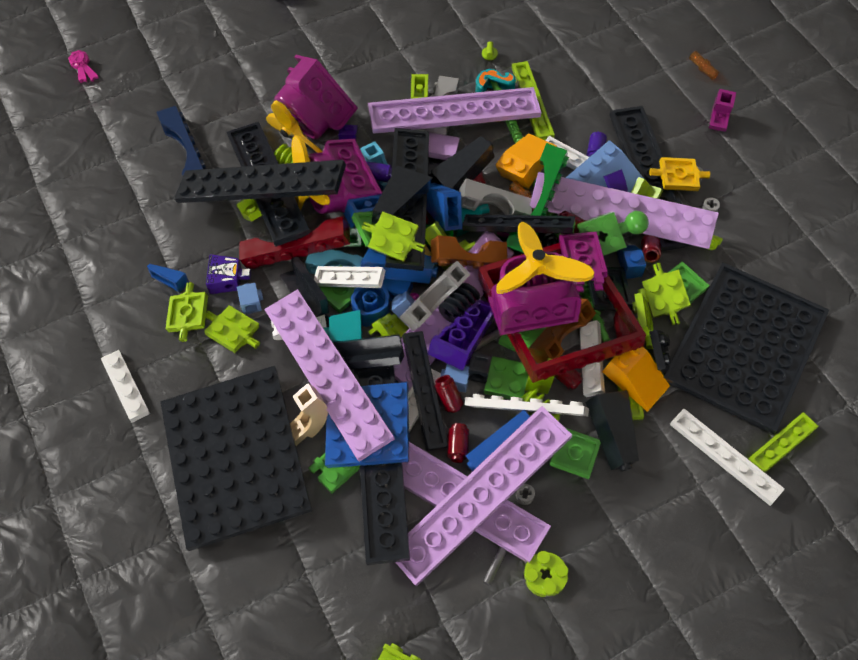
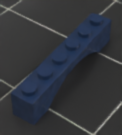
[156,106,206,175]

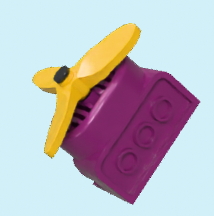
[266,55,358,153]
[292,135,382,214]
[488,222,594,335]

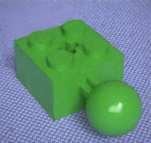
[577,211,649,256]

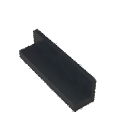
[280,256,329,317]
[332,334,405,370]

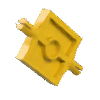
[649,157,710,191]

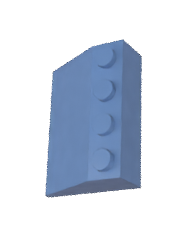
[566,140,644,193]

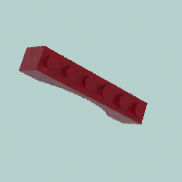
[239,216,350,269]

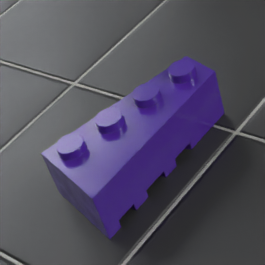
[428,299,494,371]

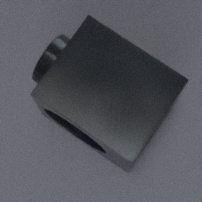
[468,352,492,384]

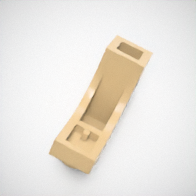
[290,383,328,446]

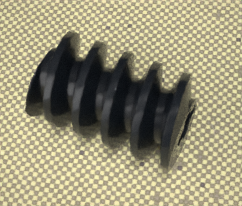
[439,283,480,323]

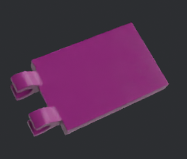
[559,232,607,293]

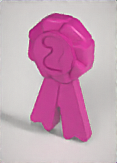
[68,50,99,83]

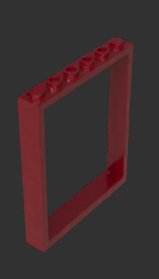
[478,243,646,383]

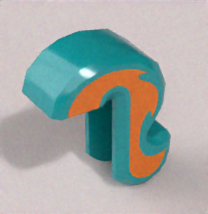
[475,69,516,93]

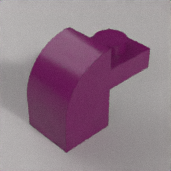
[709,89,736,132]

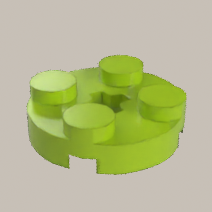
[524,551,568,597]

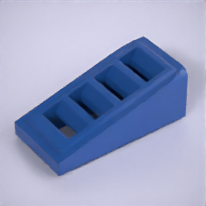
[147,264,189,293]

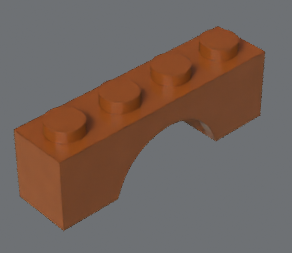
[431,235,508,269]
[528,299,596,363]

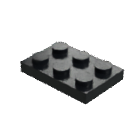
[588,267,633,310]

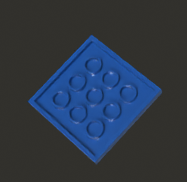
[325,382,409,468]

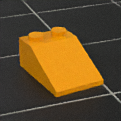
[495,133,557,189]
[602,347,670,412]

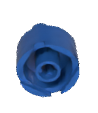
[351,285,390,327]

